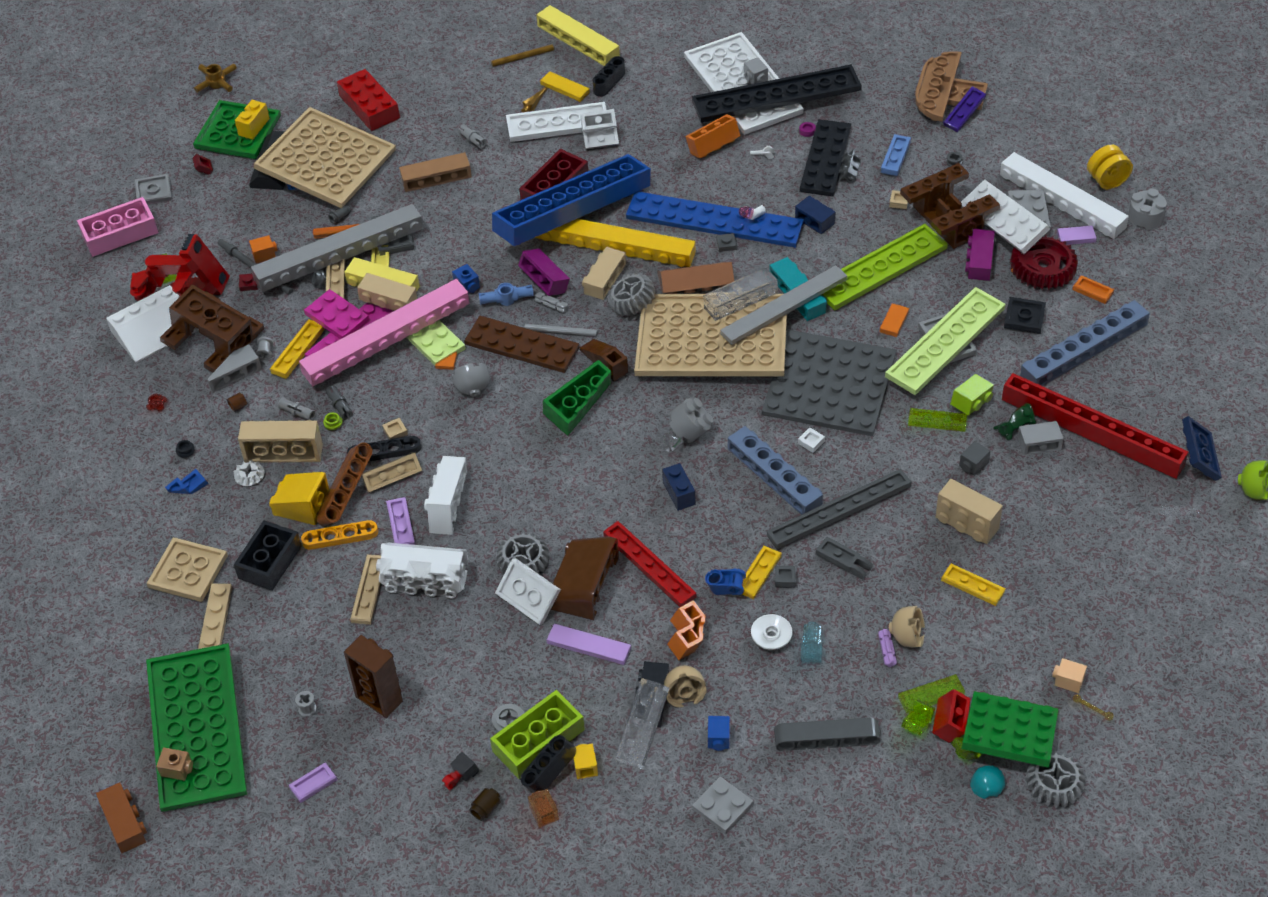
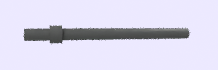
[218,239,293,295]

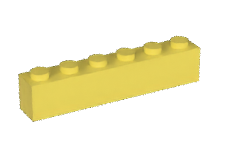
[536,5,620,66]

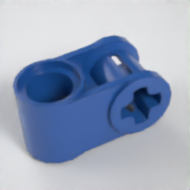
[705,568,746,595]

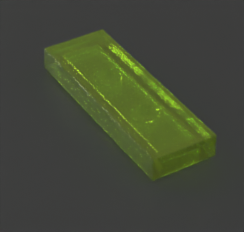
[908,408,967,432]
[898,674,965,714]

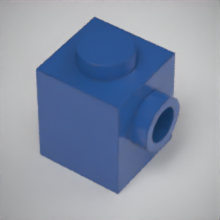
[452,264,480,294]

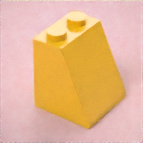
[269,472,329,525]

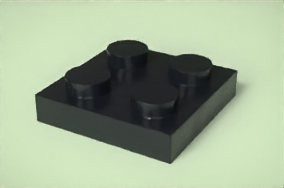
[1004,297,1046,334]

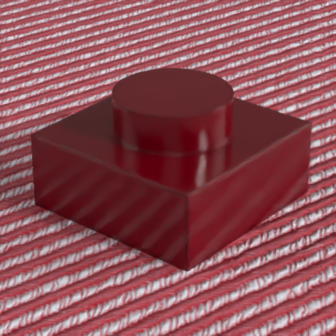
[193,154,213,175]
[239,273,258,291]

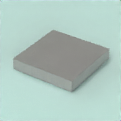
[135,174,172,205]

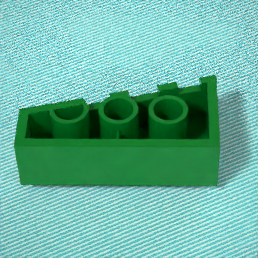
[543,360,611,436]

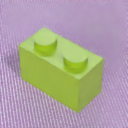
[950,374,994,416]

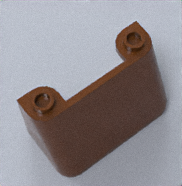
[551,537,619,620]

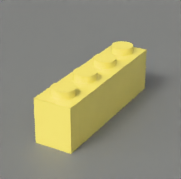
[344,257,420,292]

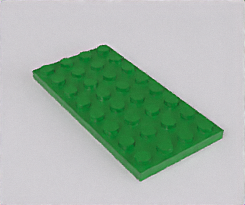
[146,643,248,812]

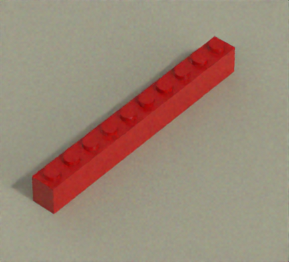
[1002,373,1189,479]

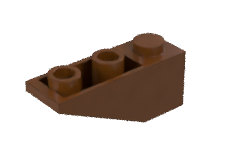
[579,339,628,381]

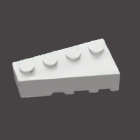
[424,456,467,535]

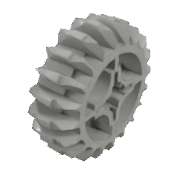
[607,273,656,317]
[496,532,550,574]
[1026,750,1086,808]

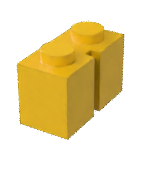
[235,100,270,140]

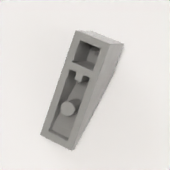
[207,344,262,393]

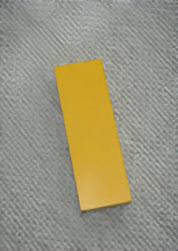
[540,71,590,102]
[742,546,782,600]
[941,563,1006,606]

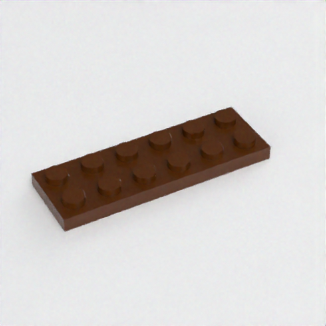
[464,315,580,373]

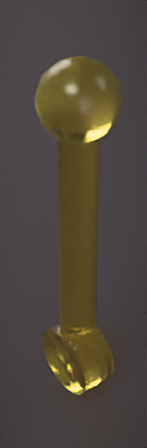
[1073,694,1114,721]

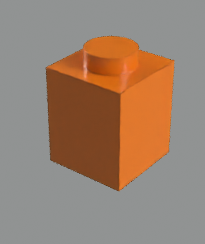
[249,235,278,264]

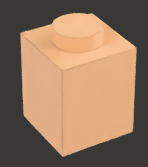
[1052,658,1087,693]

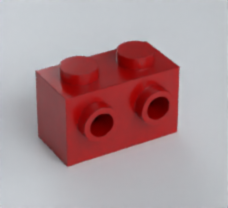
[932,689,971,743]

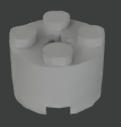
[1128,188,1167,230]
[668,398,714,443]

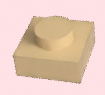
[889,190,908,209]
[382,418,408,439]

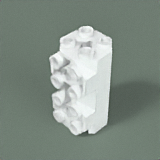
[376,543,468,599]

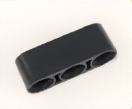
[592,56,625,97]
[520,735,576,795]

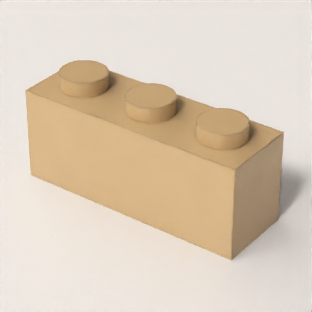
[582,247,626,300]
[357,273,417,311]

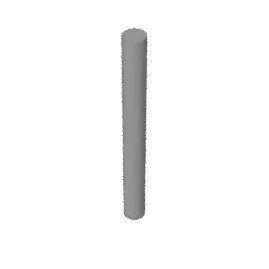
[525,324,597,337]

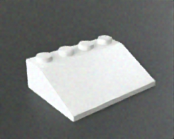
[106,285,199,363]

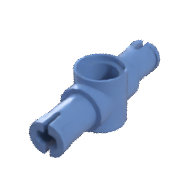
[479,283,534,306]

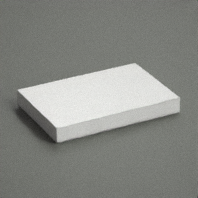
[495,558,561,625]

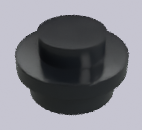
[176,440,195,458]

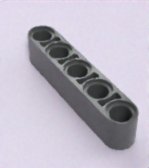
[774,718,881,751]

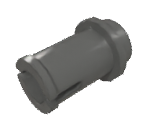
[328,204,351,224]

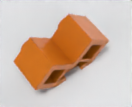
[667,600,706,660]

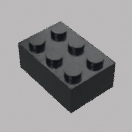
[234,520,302,591]

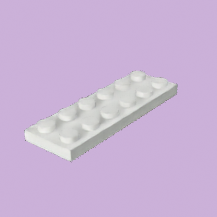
[506,102,606,142]
[961,180,1050,254]

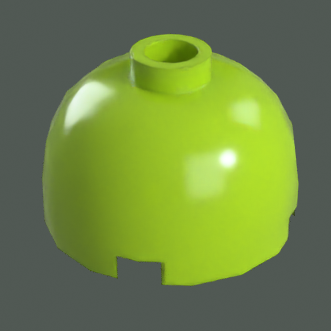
[1238,460,1268,500]

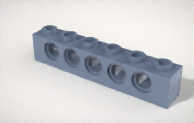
[728,426,823,515]

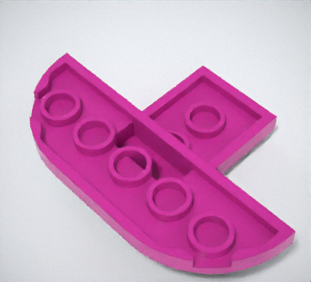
[304,289,393,357]

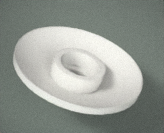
[751,614,792,650]

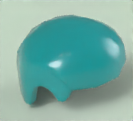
[970,765,1006,799]

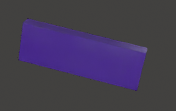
[943,86,986,132]

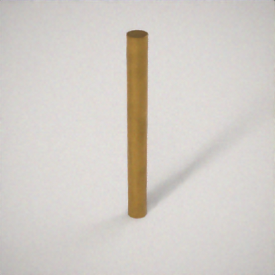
[491,44,554,67]

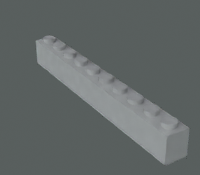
[251,204,423,292]

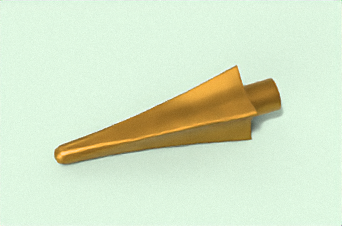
[521,87,547,113]

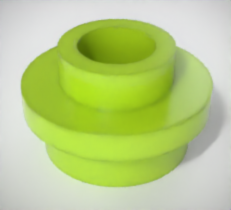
[323,412,342,430]

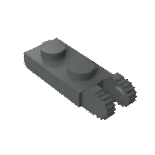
[815,537,873,579]

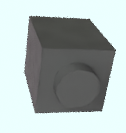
[959,441,990,476]

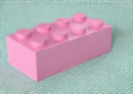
[77,197,158,257]

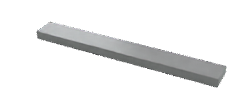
[720,265,847,345]

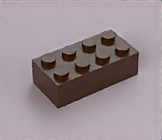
[344,635,403,718]

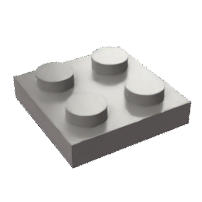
[692,776,754,834]

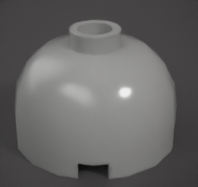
[451,363,490,397]

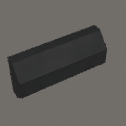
[249,131,285,190]

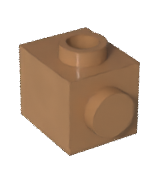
[156,747,193,780]

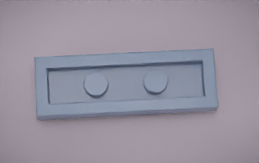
[881,134,911,176]

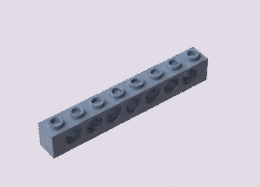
[1020,300,1150,386]

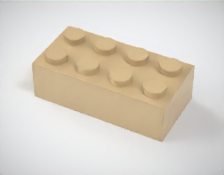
[238,420,323,463]

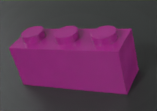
[965,229,995,281]
[518,249,570,296]

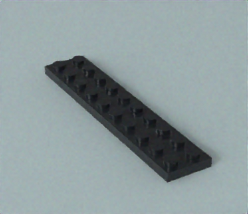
[692,64,862,123]

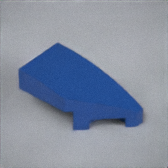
[165,469,209,494]

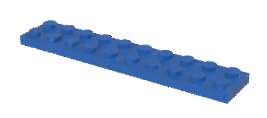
[626,192,804,248]

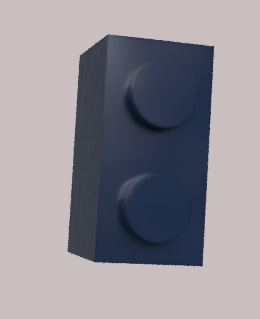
[795,195,836,234]
[662,463,696,511]

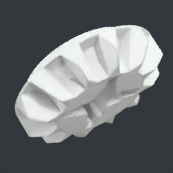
[233,460,265,486]

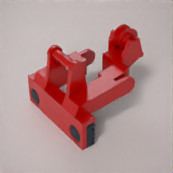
[130,234,230,301]

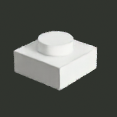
[798,428,825,453]

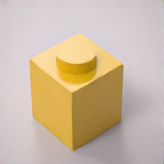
[573,743,598,780]

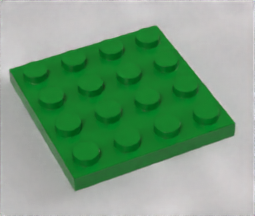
[193,100,281,159]
[962,691,1058,768]

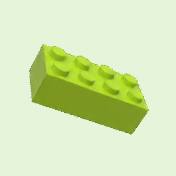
[490,690,585,779]

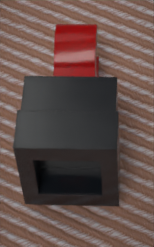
[442,752,479,790]

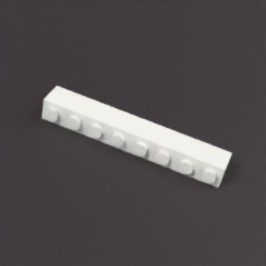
[1000,152,1129,239]

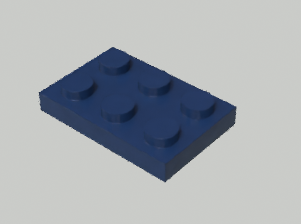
[1182,416,1222,481]

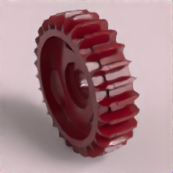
[1010,235,1078,290]

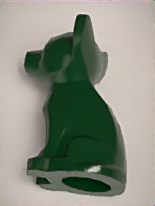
[993,403,1036,440]

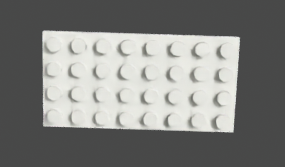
[684,32,804,135]

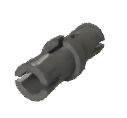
[326,385,353,420]

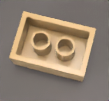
[936,479,1003,544]

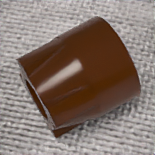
[227,392,248,412]

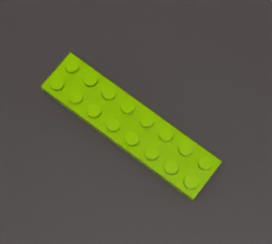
[821,224,948,310]

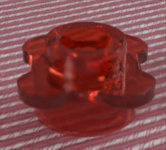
[146,394,167,411]

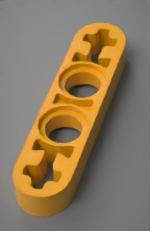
[301,520,378,550]

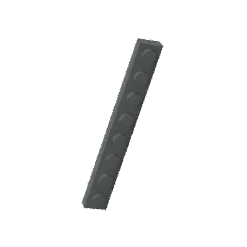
[767,469,911,549]

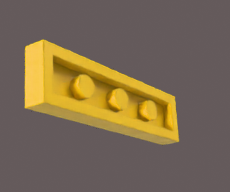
[270,319,325,379]

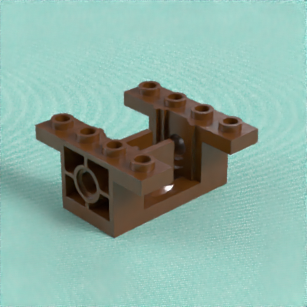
[900,163,1000,249]
[160,285,264,373]

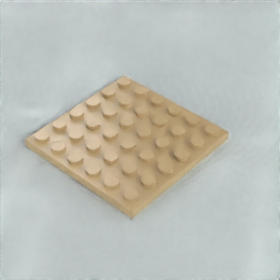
[254,107,396,208]

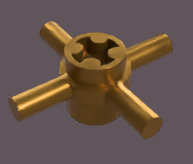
[194,63,237,93]

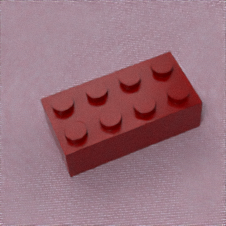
[337,69,400,131]

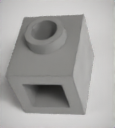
[744,57,768,84]

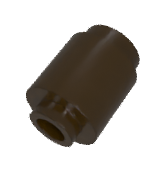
[469,788,501,821]

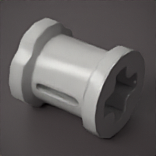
[255,336,273,360]
[295,691,317,717]

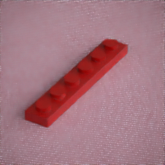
[603,521,697,607]

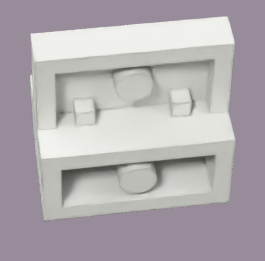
[580,109,619,150]

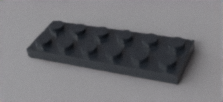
[799,119,851,197]

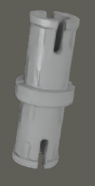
[458,124,487,149]
[278,397,316,421]

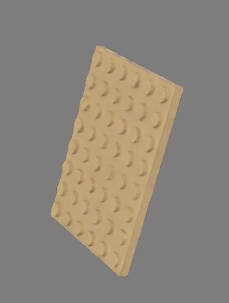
[634,294,787,376]

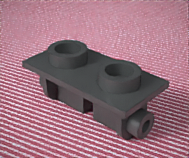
[838,148,861,183]

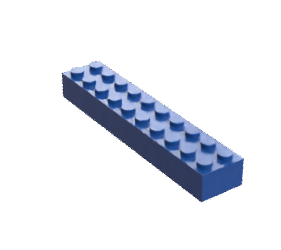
[492,154,651,246]

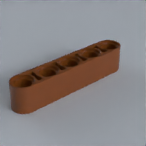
[316,442,372,527]

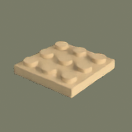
[147,537,228,602]

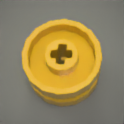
[1087,144,1133,190]

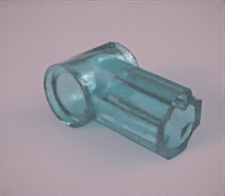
[801,622,822,662]

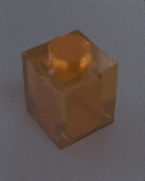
[528,789,559,828]

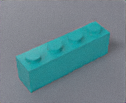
[769,257,827,321]

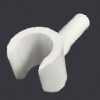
[750,146,775,159]

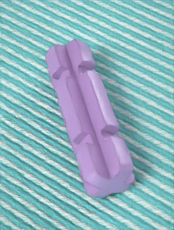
[878,629,897,667]

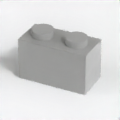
[1017,421,1063,456]

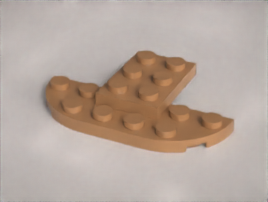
[915,51,988,122]

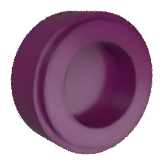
[799,122,816,137]

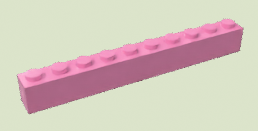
[299,279,469,387]

